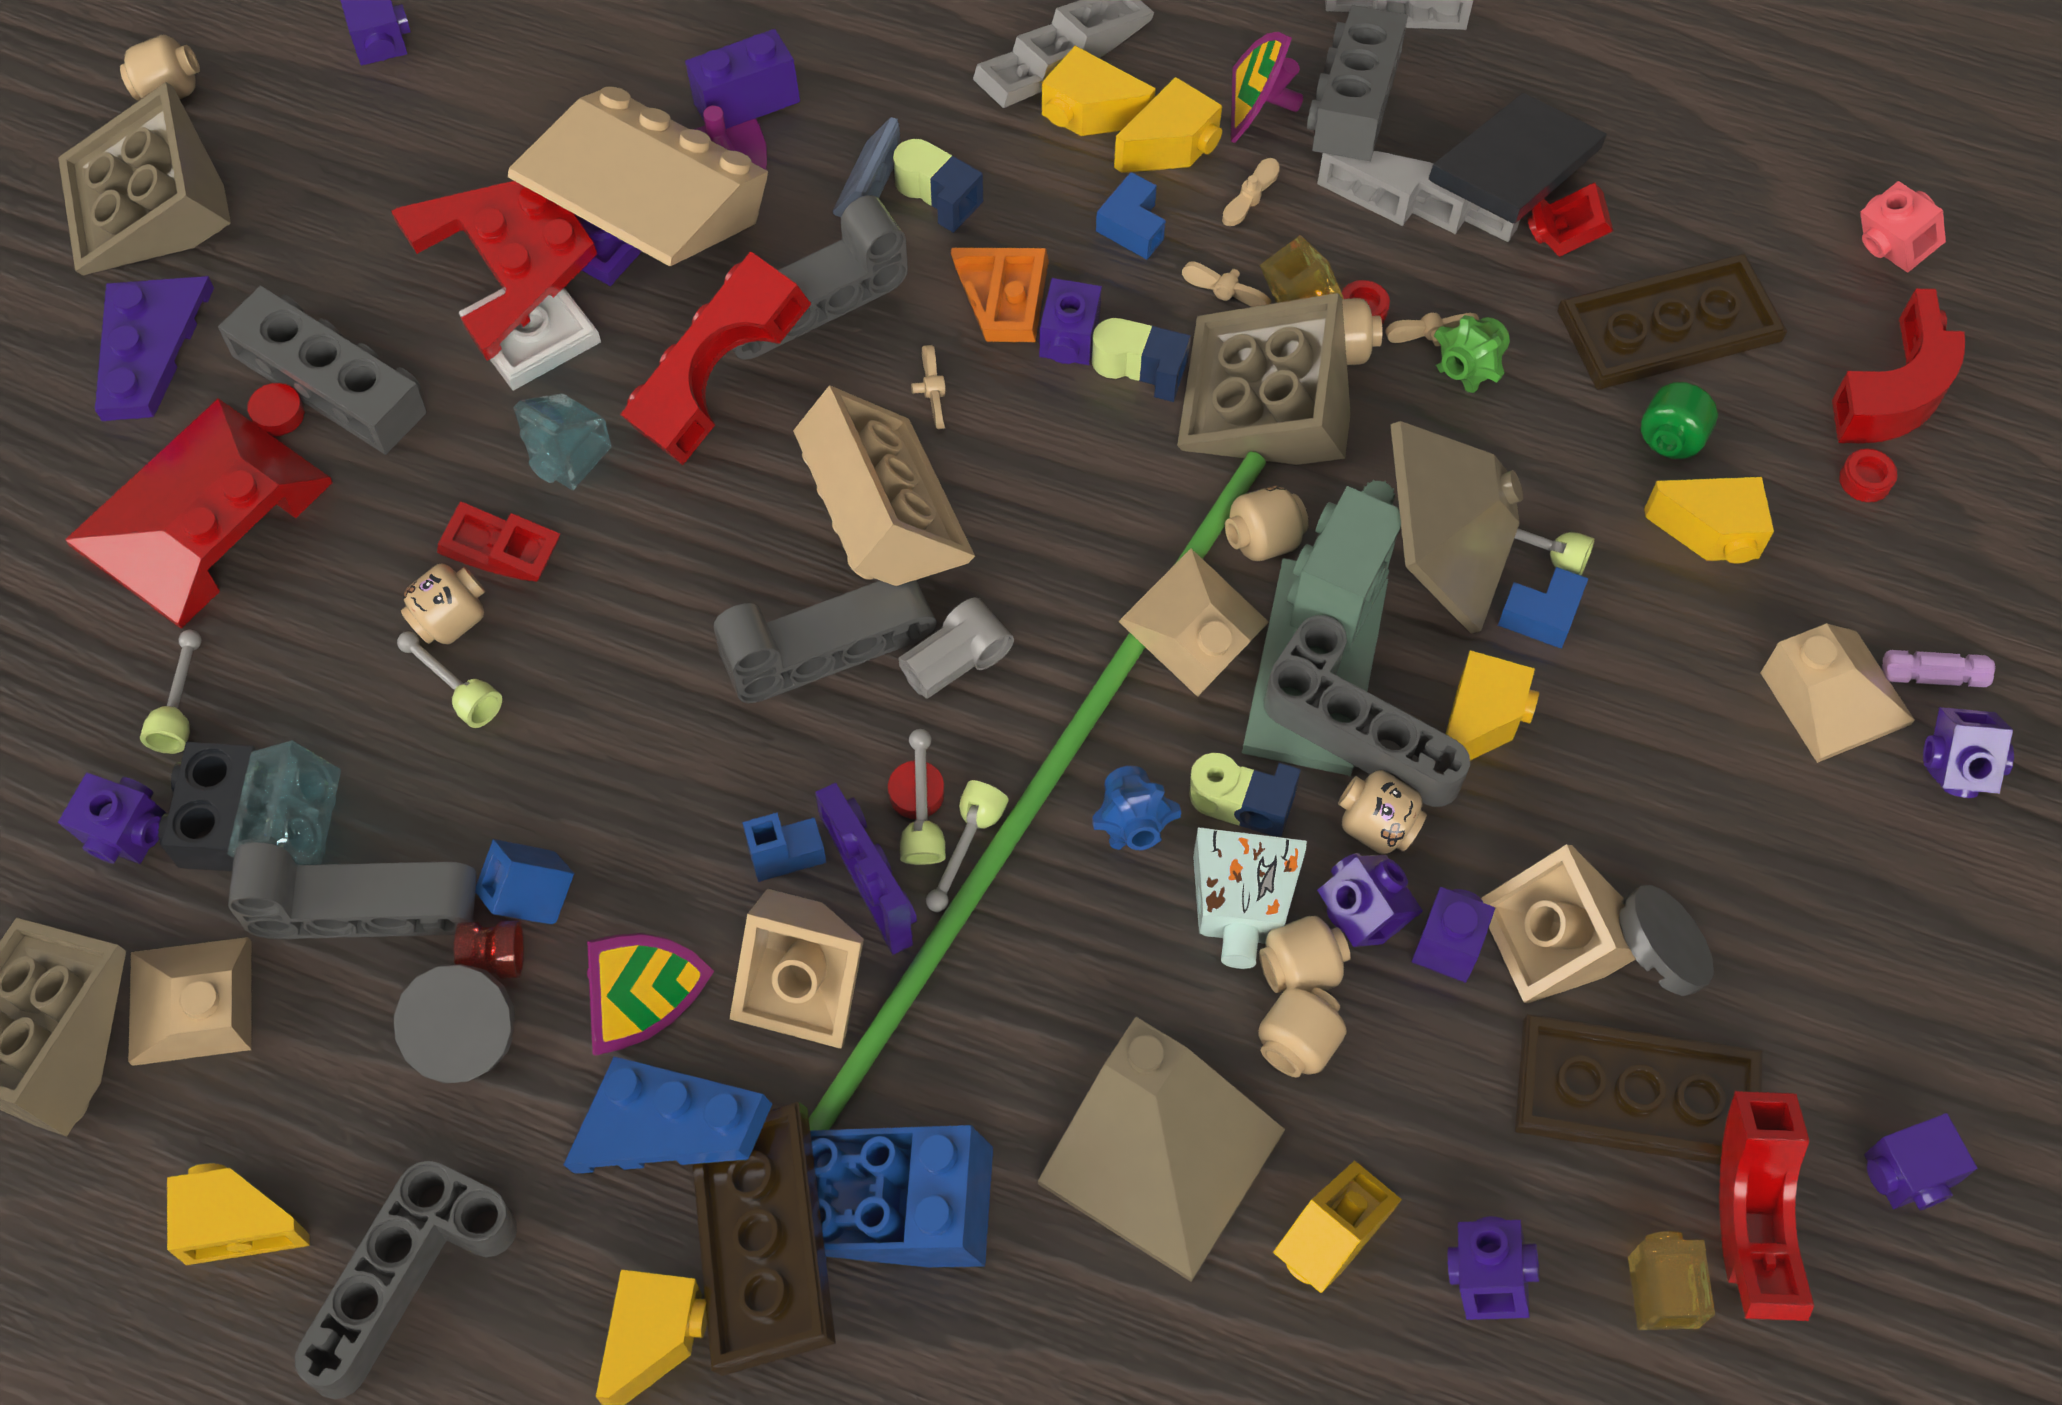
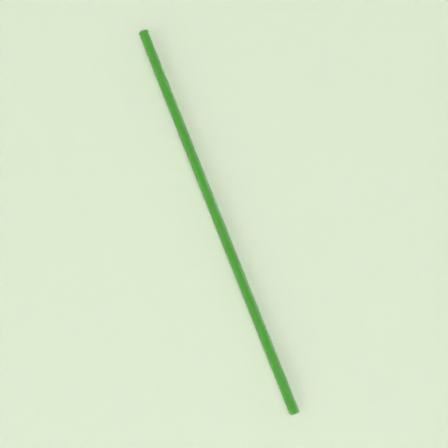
[809,452,1266,1131]

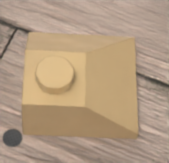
[1119,549,1269,697]
[1761,623,1915,763]
[1481,844,1636,1003]
[729,889,864,1049]
[128,937,252,1066]

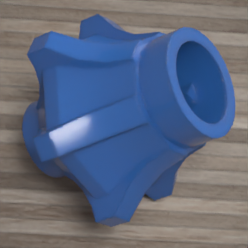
[1092,766,1181,850]

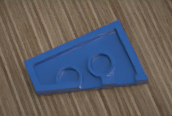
[563,1056,772,1174]

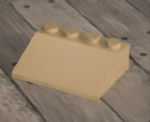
[508,87,768,266]

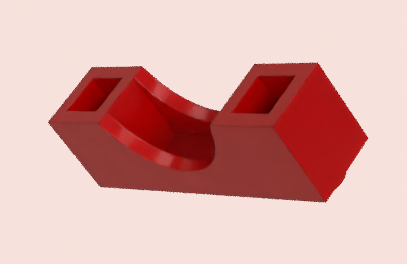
[620,251,811,465]

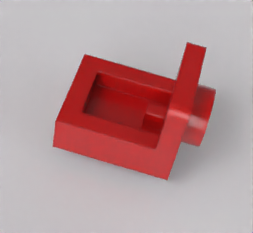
[1528,182,1614,257]

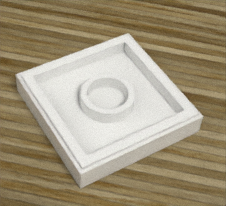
[459,288,601,391]

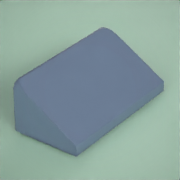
[833,117,900,217]

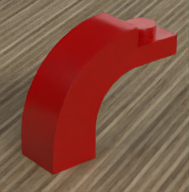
[1832,288,1965,444]
[1719,1091,1814,1321]

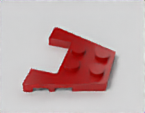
[391,181,597,361]

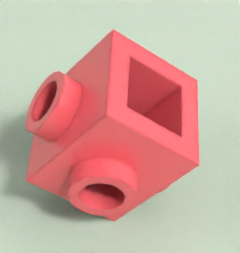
[1860,181,1946,273]

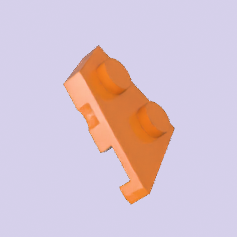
[951,248,1049,342]

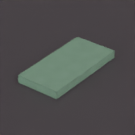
[1242,558,1388,776]

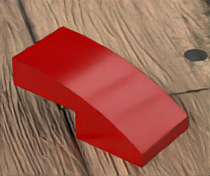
[437,501,560,582]

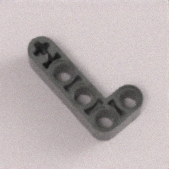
[732,195,908,360]
[714,580,937,703]
[1264,615,1471,807]
[228,843,477,939]
[295,1161,517,1399]

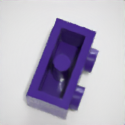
[685,29,800,129]

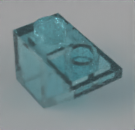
[513,393,612,490]

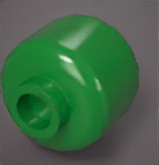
[1640,382,1718,459]

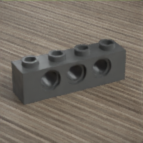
[1307,5,1408,162]
[218,285,427,455]

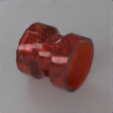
[454,921,524,979]

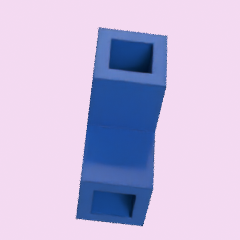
[1096,172,1166,260]
[1497,567,1588,649]
[742,813,826,882]

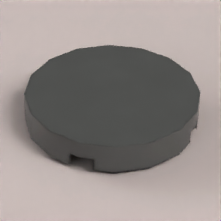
[1619,885,1714,996]
[394,964,515,1083]

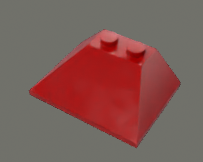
[65,398,333,629]

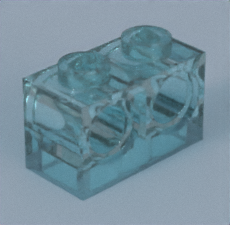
[227,740,341,865]

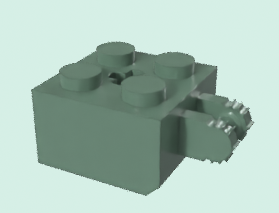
[1287,480,1401,651]

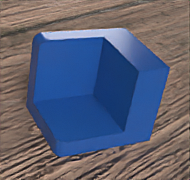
[475,839,575,924]

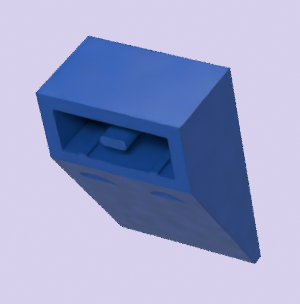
[810,1125,993,1267]

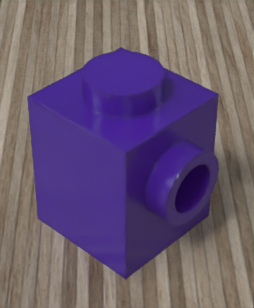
[340,0,411,66]
[1039,278,1102,365]
[1412,887,1496,983]
[1864,1113,1978,1210]

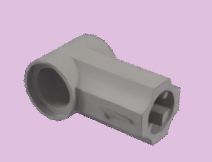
[899,597,1014,699]

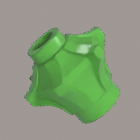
[1434,315,1510,393]

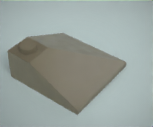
[58,82,231,275]
[1177,293,1350,465]
[1390,421,1523,634]
[0,918,126,1137]
[1038,1017,1285,1282]

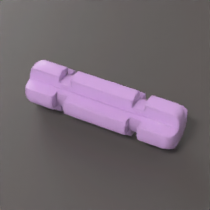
[1882,650,1995,687]

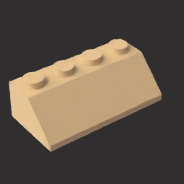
[793,385,975,586]

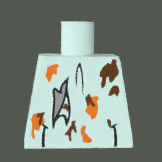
[1193,827,1307,969]

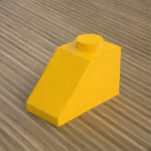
[1042,46,1156,136]
[1114,77,1222,173]
[1644,477,1774,564]
[1445,650,1539,760]
[1273,1160,1402,1293]
[167,1163,310,1265]
[596,1270,707,1405]

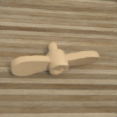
[1222,158,1279,226]
[1182,262,1271,307]
[1385,313,1480,346]
[911,345,945,429]

